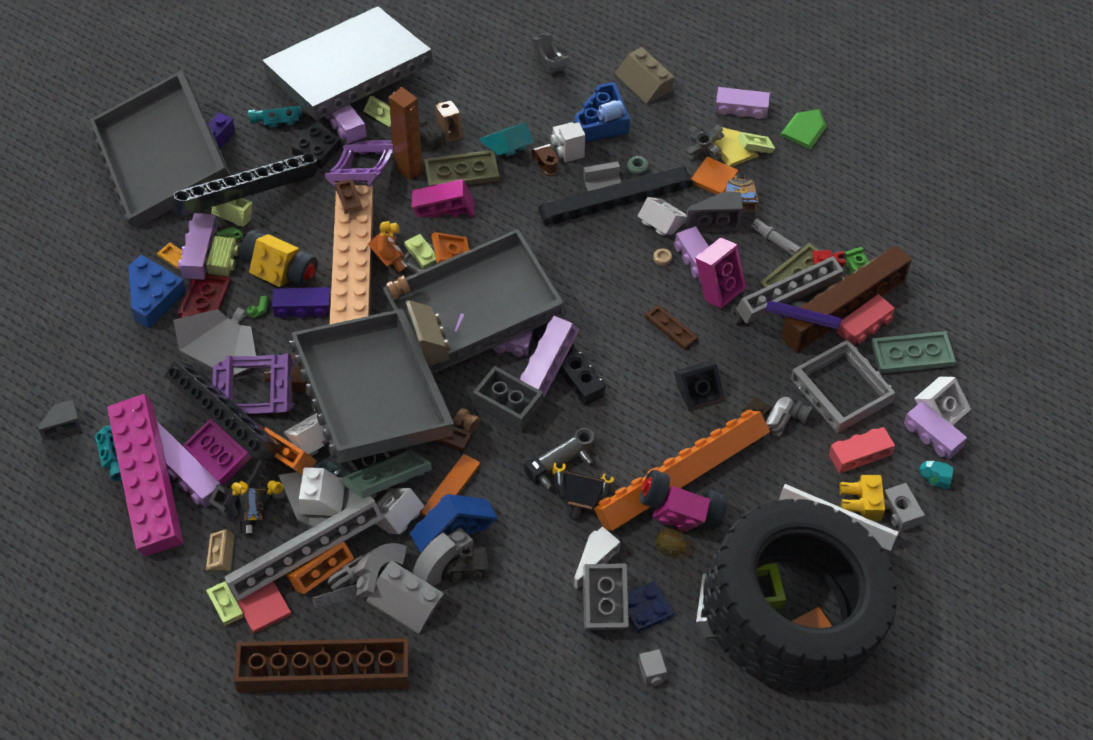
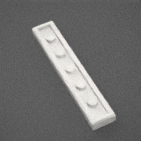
[779,484,898,551]

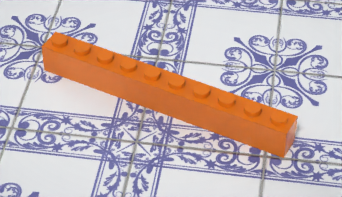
[594,410,770,531]

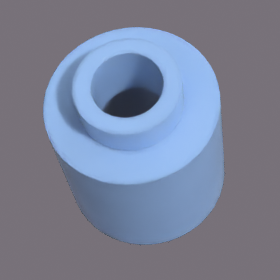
[597,100,625,122]

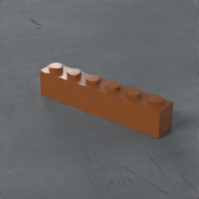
[389,87,423,180]

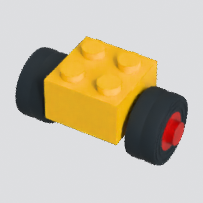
[240,230,318,287]

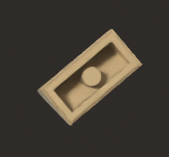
[206,529,235,570]

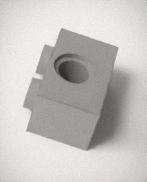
[883,483,925,532]

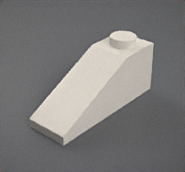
[574,527,620,589]

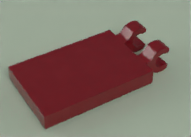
[178,274,231,318]

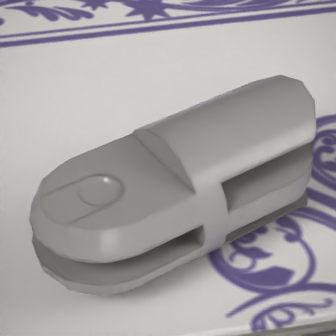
[766,397,795,437]
[328,556,363,591]

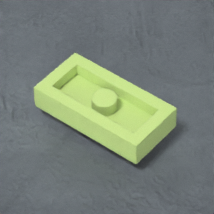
[364,96,391,127]
[737,132,775,154]
[404,234,437,270]
[206,581,244,626]

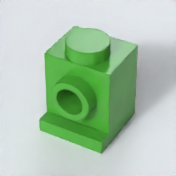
[844,247,869,275]

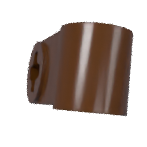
[532,144,559,176]

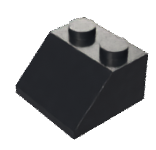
[674,361,725,411]

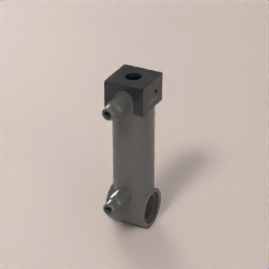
[524,428,594,490]

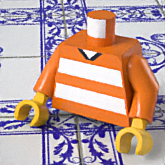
[367,221,407,273]

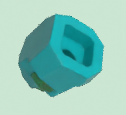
[919,461,953,490]

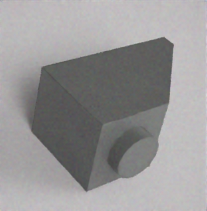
[38,400,81,439]

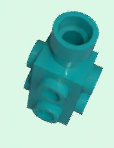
[248,106,302,127]
[95,425,122,481]

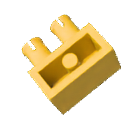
[840,475,885,521]

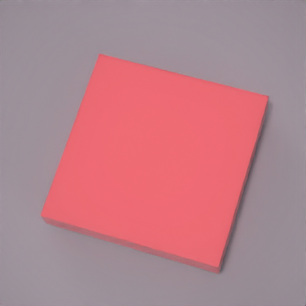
[235,581,291,634]

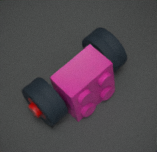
[640,470,727,532]

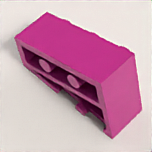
[412,179,475,217]

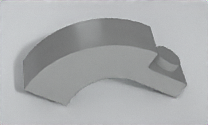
[413,528,473,586]
[353,543,407,598]

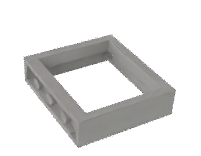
[791,339,895,434]

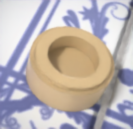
[653,249,672,266]

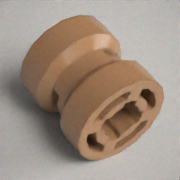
[386,276,411,300]
[453,408,481,433]

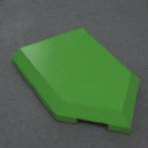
[780,109,827,150]

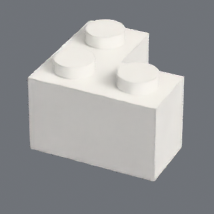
[551,122,585,163]

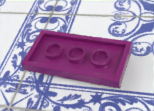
[183,418,252,485]

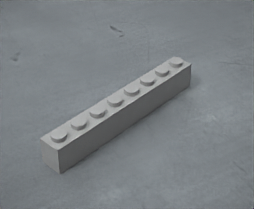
[224,496,384,601]

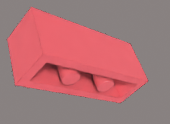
[836,294,895,346]
[829,427,895,473]

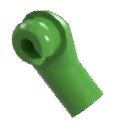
[216,227,243,241]
[247,296,270,318]

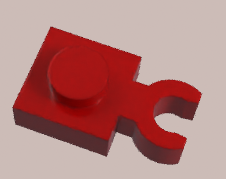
[812,250,846,267]

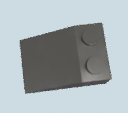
[685,192,743,232]

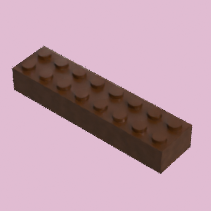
[781,245,912,353]
[234,638,410,693]

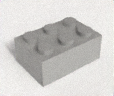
[583,564,628,630]

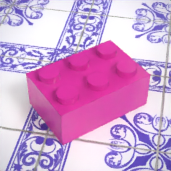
[695,238,746,308]

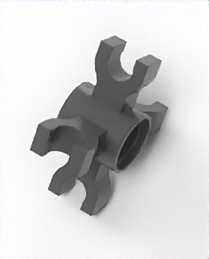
[686,125,724,161]

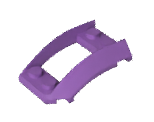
[325,140,393,187]
[213,353,296,414]

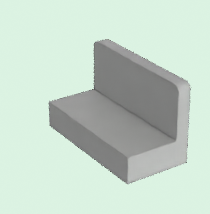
[583,162,621,191]

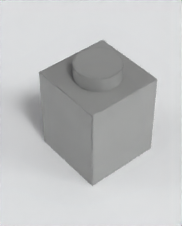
[638,649,667,686]

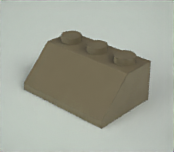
[615,47,674,105]
[406,300,451,366]

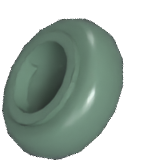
[627,156,649,175]

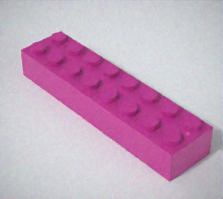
[107,394,184,556]

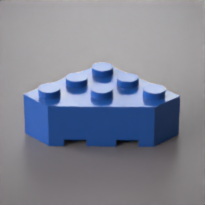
[574,82,630,142]
[128,255,186,329]
[410,494,498,553]

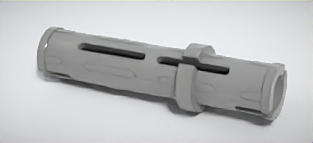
[751,218,801,256]

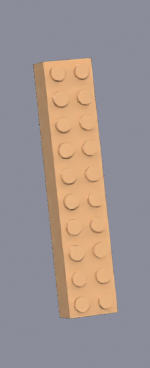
[330,185,374,324]

